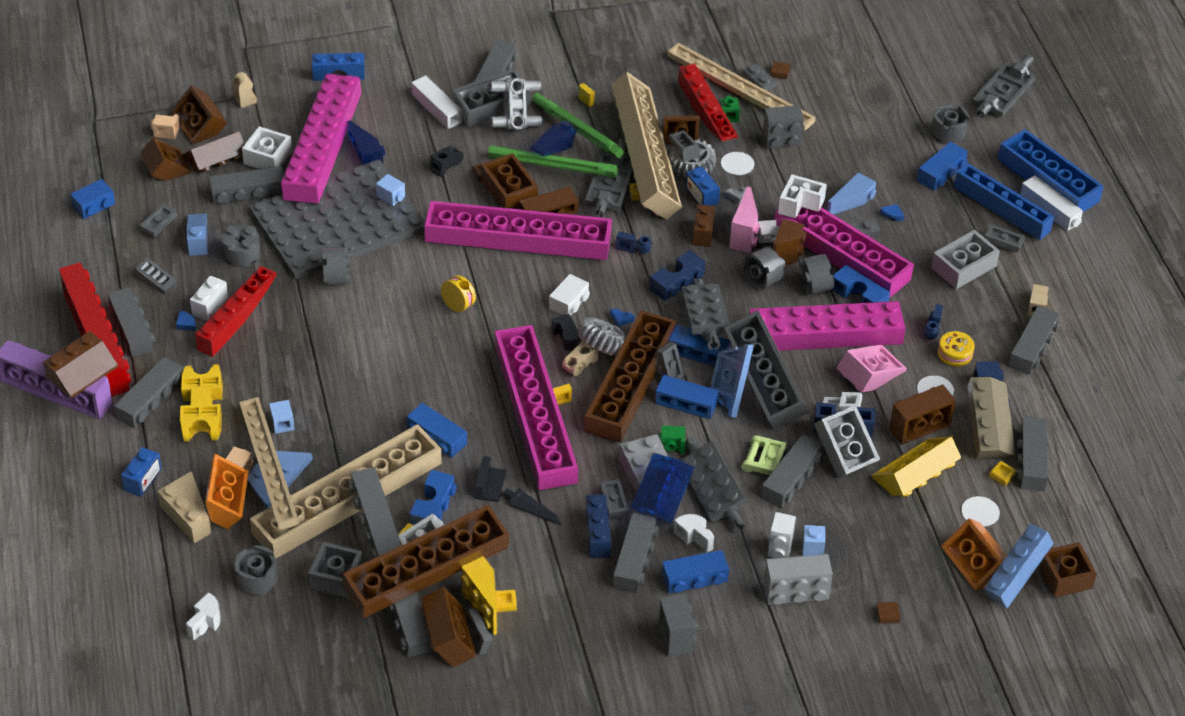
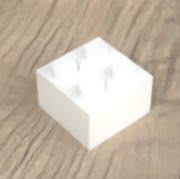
[242,127,292,169]

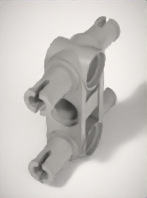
[488,78,542,130]

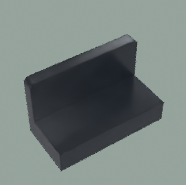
[475,456,506,502]

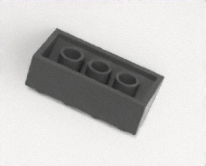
[453,68,531,127]

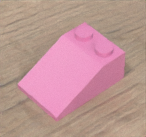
[730,186,760,254]
[837,345,907,392]

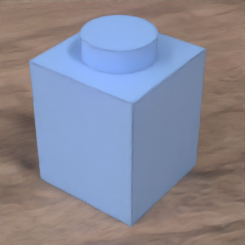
[376,174,405,206]
[269,400,295,434]
[803,525,825,556]

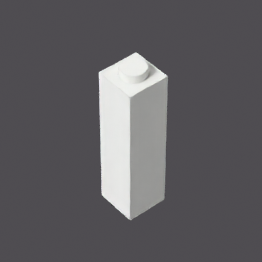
[412,76,462,129]
[1020,176,1083,231]

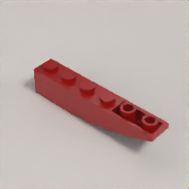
[677,63,738,142]
[195,266,277,357]

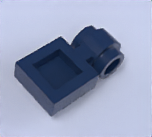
[616,232,652,254]
[924,304,943,340]

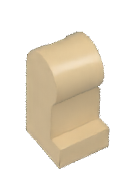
[233,72,257,108]
[1027,284,1049,316]
[562,341,598,376]

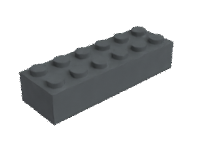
[724,311,809,430]

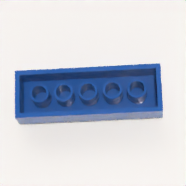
[998,129,1104,213]

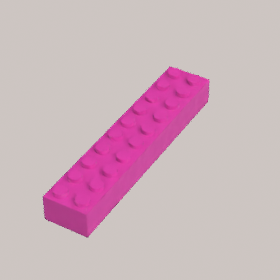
[281,74,361,203]
[425,201,612,260]
[495,325,578,490]

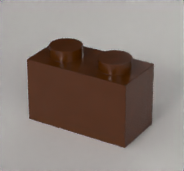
[693,204,715,247]

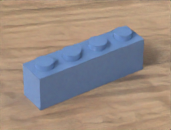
[984,523,1054,608]

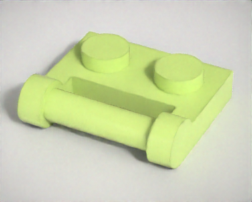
[741,435,786,475]

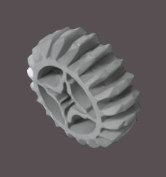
[668,139,716,178]
[578,317,627,356]

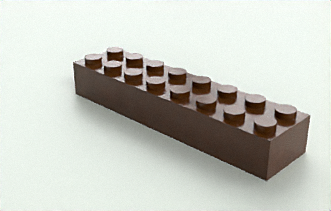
[584,310,676,443]
[342,504,510,619]

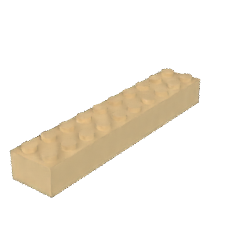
[612,72,682,220]
[250,424,442,559]

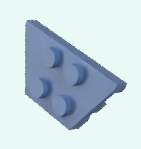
[710,344,754,418]
[247,451,313,509]

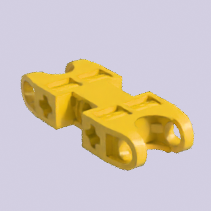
[180,364,223,442]

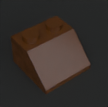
[662,116,700,145]
[140,137,191,181]
[773,219,806,266]

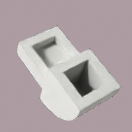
[756,220,779,243]
[823,392,862,413]
[674,514,714,553]
[186,593,220,640]

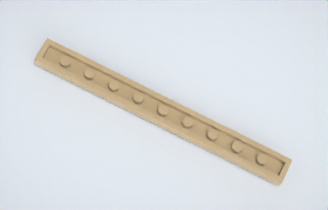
[668,43,815,131]
[239,397,299,530]

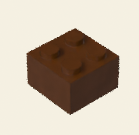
[1038,542,1097,598]

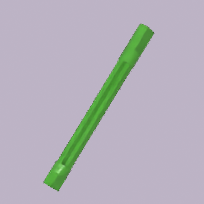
[532,93,624,159]
[488,145,618,178]

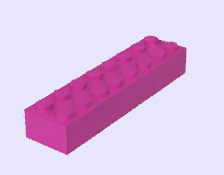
[774,207,914,298]
[749,301,905,351]

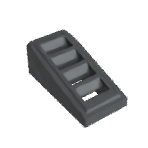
[668,130,700,162]
[135,258,177,293]

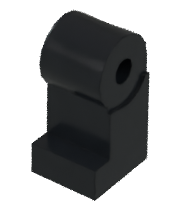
[429,145,464,177]
[551,314,579,351]

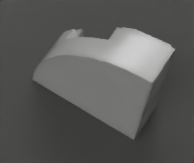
[725,187,746,204]

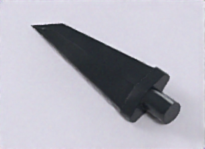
[503,488,562,526]

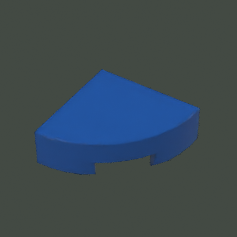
[880,204,904,221]
[610,309,635,327]
[176,311,196,331]

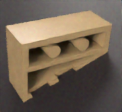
[157,471,211,543]

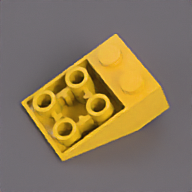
[460,556,497,635]

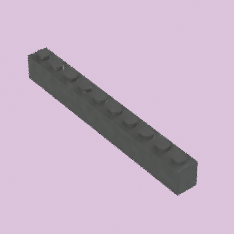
[348,467,432,657]

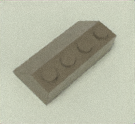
[967,377,1016,459]

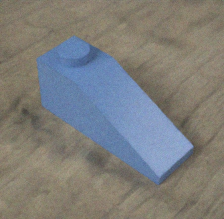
[827,173,876,215]
[187,213,208,256]

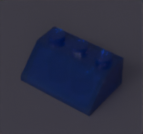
[630,453,695,525]

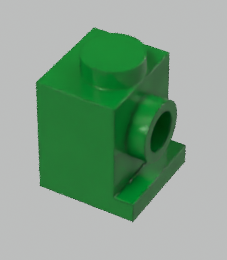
[720,96,740,122]
[657,425,685,454]

